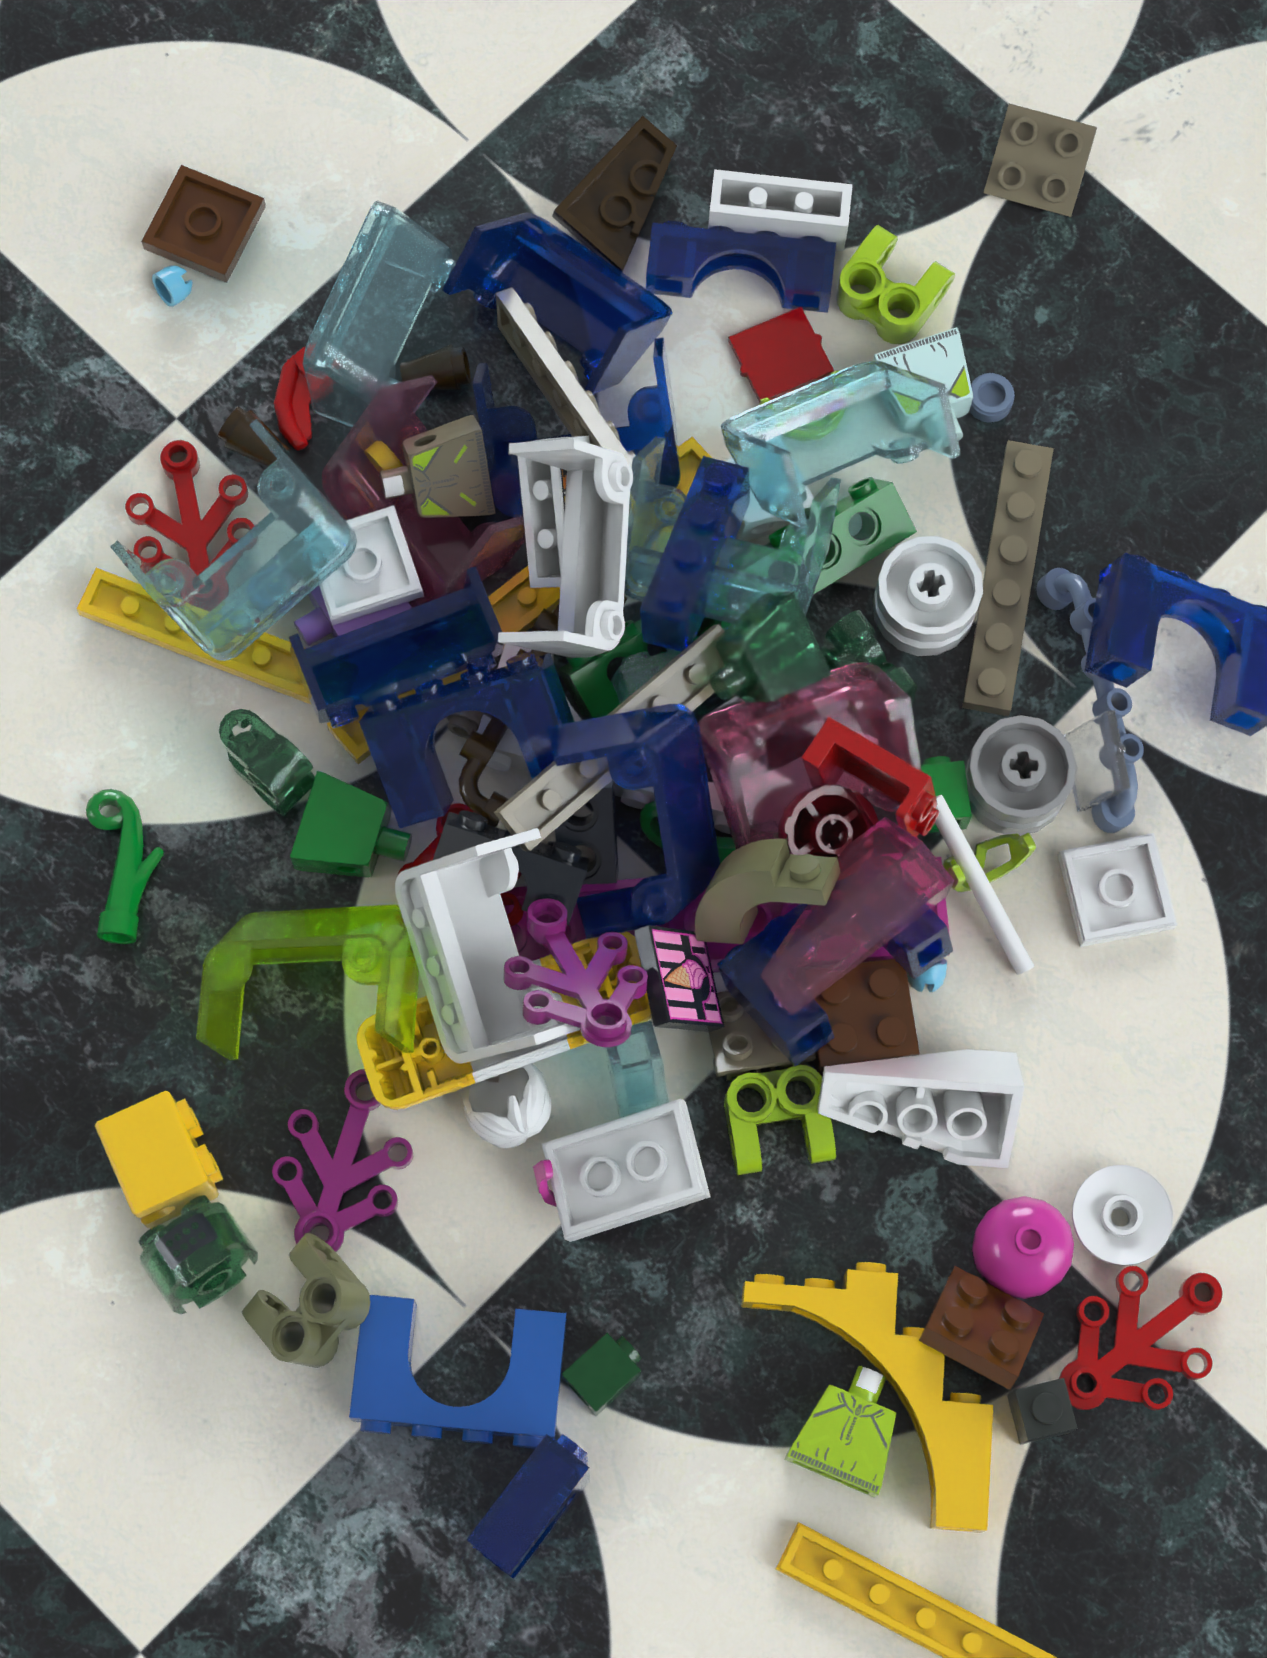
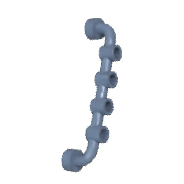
[1036,568,1144,833]

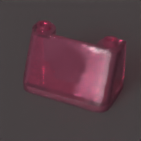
[697,663,922,849]

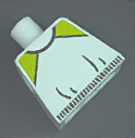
[870,327,973,447]

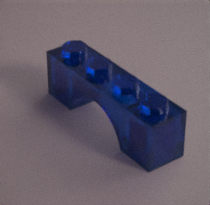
[646,221,836,313]
[640,456,750,652]

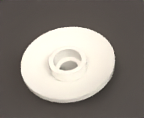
[1072,1165,1173,1266]

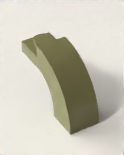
[695,839,841,944]

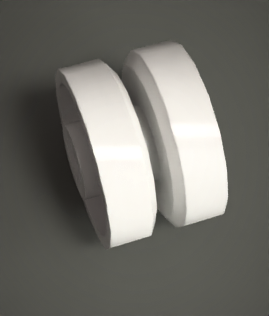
[873,536,983,656]

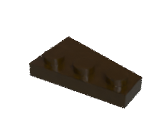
[552,116,677,277]

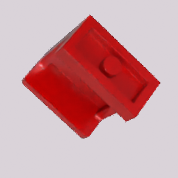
[801,717,939,844]

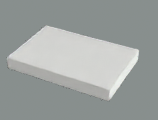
[542,1098,710,1242]

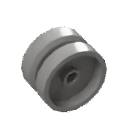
[965,715,1077,836]

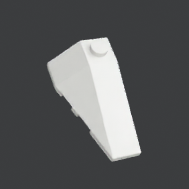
[818,1049,1024,1168]

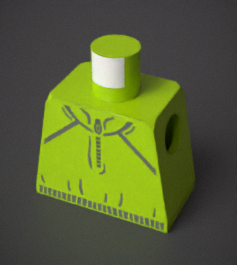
[784,1366,896,1498]

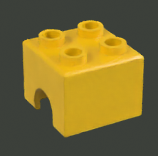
[95,1091,223,1228]

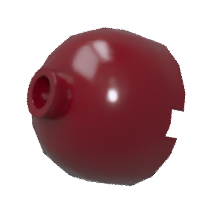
[778,785,880,883]

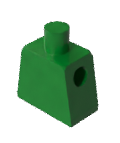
[290,771,412,877]

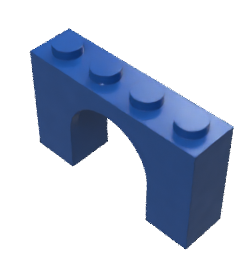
[349,1295,567,1449]

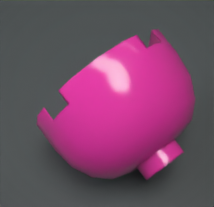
[972,1196,1074,1299]

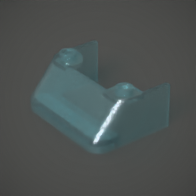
[303,200,456,439]
[721,361,961,527]
[110,419,357,661]
[624,436,841,635]

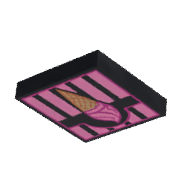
[635,925,725,1032]

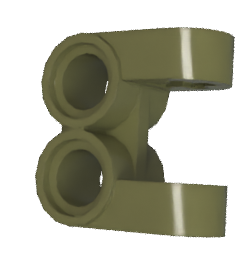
[242,1233,370,1368]

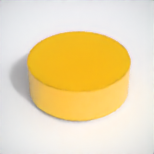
[364,440,403,473]

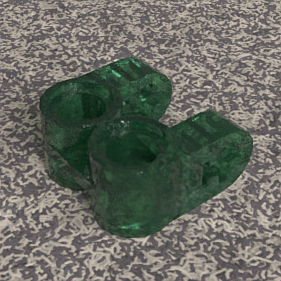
[820,610,918,728]
[219,709,315,816]

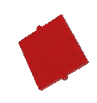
[728,307,834,403]

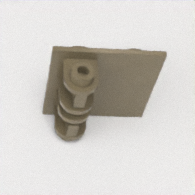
[984,103,1097,217]
[709,979,816,1081]

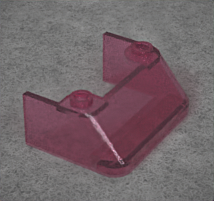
[322,375,526,614]

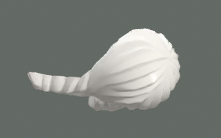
[458,1063,551,1148]

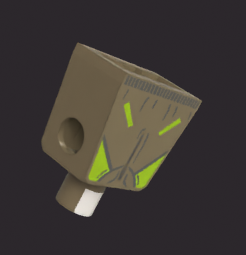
[380,415,495,518]

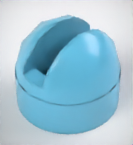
[152,265,193,307]
[907,957,947,992]

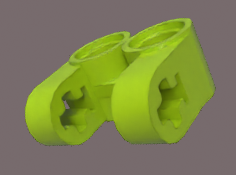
[837,225,955,344]
[724,1065,836,1175]

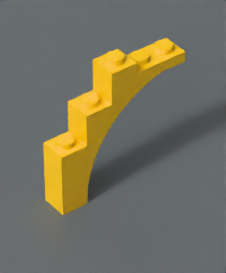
[741,1262,993,1533]

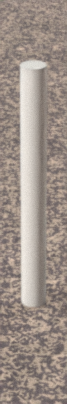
[935,794,1034,975]

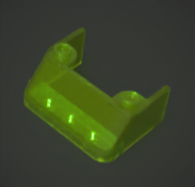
[196,905,419,1060]

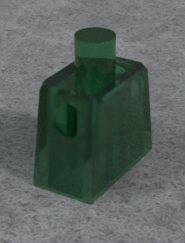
[709,591,832,702]

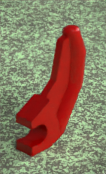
[274,341,336,450]

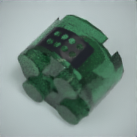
[138,1195,258,1314]

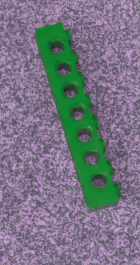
[557,477,917,725]

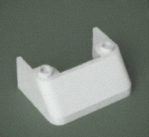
[498,439,633,658]
[395,828,580,1064]

